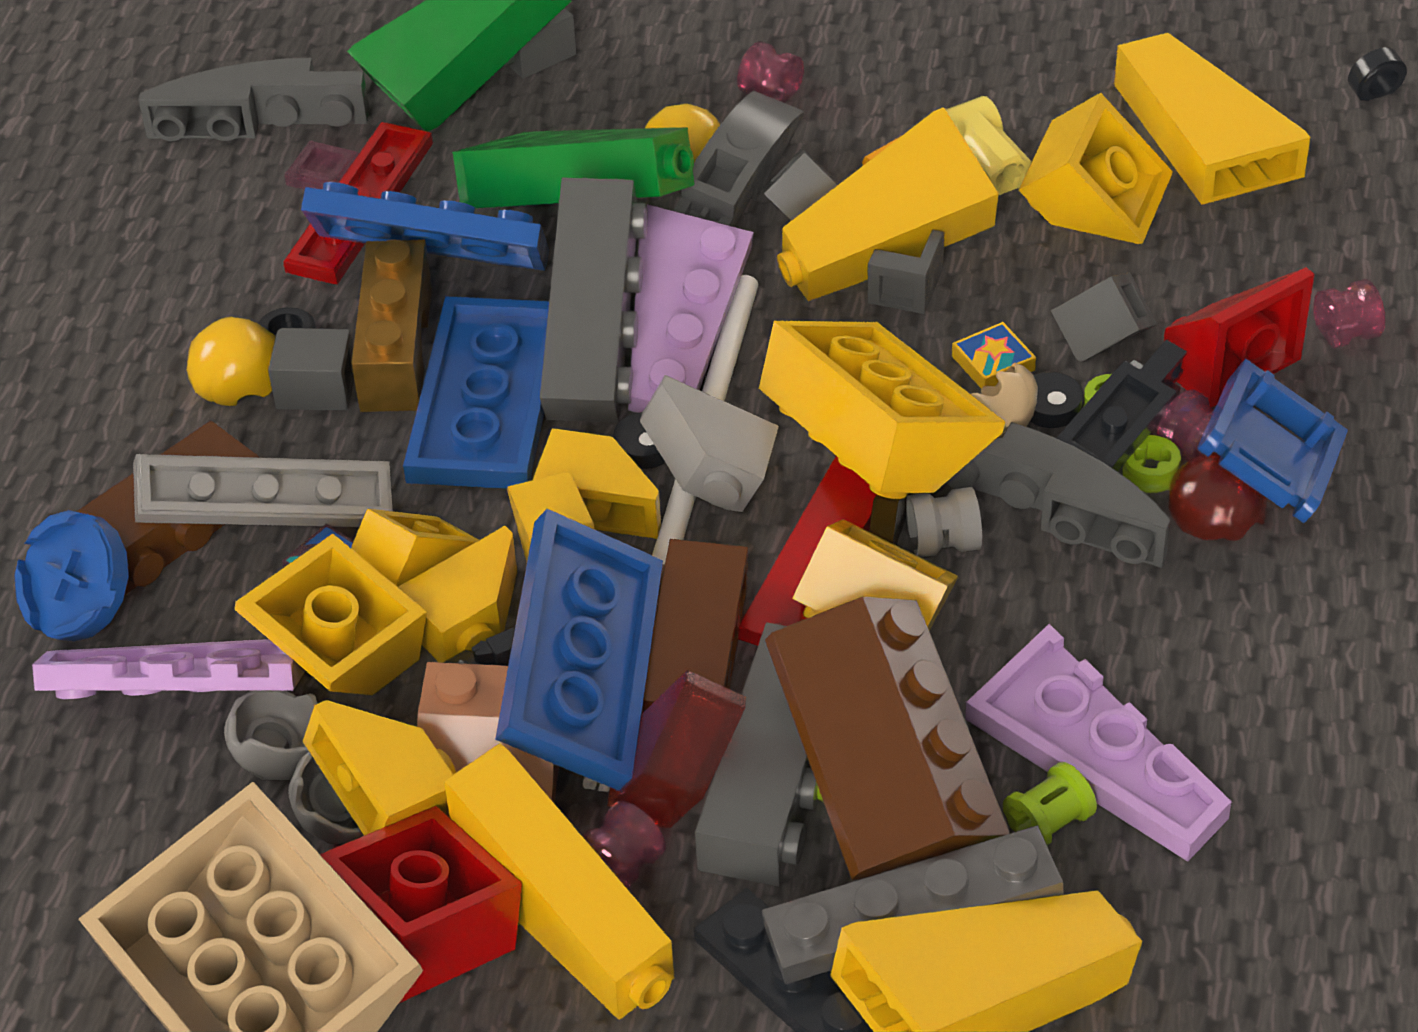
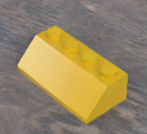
[759,321,1005,499]

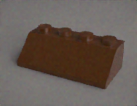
[765,597,1010,880]

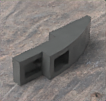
[138,58,369,141]
[673,91,804,227]
[946,422,1171,568]

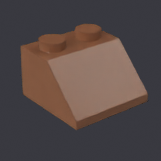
[417,662,559,818]

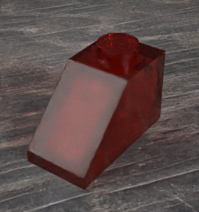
[607,670,746,828]

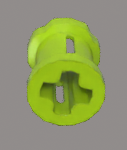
[1003,762,1097,846]

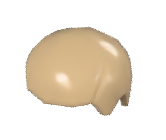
[971,363,1038,438]

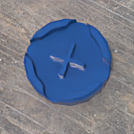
[14,510,129,642]

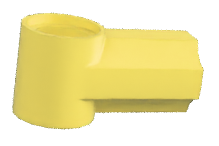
[946,96,1032,195]

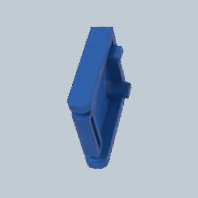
[1197,358,1348,523]

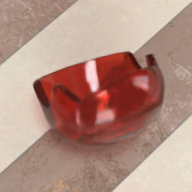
[1168,452,1267,541]

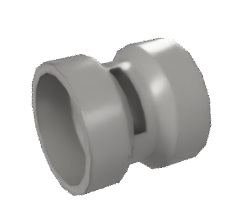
[906,487,982,557]

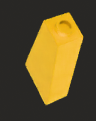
[1114,33,1310,205]
[777,107,999,301]
[444,743,674,1020]
[830,890,1142,1032]

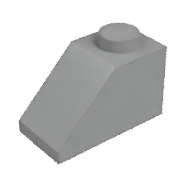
[640,375,779,512]

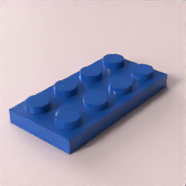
[301,182,549,271]
[403,296,549,489]
[495,509,663,791]

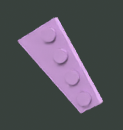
[628,204,754,413]
[965,624,1232,862]
[32,639,306,699]

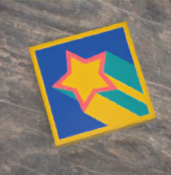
[952,322,1036,389]

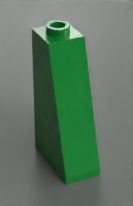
[347,0,571,132]
[453,127,695,209]

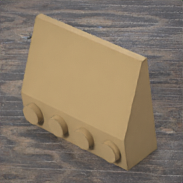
[79,782,423,1032]

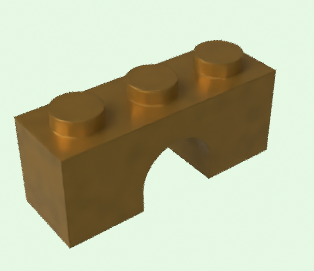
[352,239,432,412]

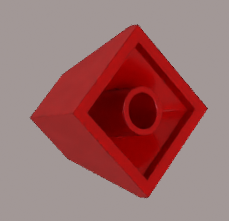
[1164,267,1315,409]

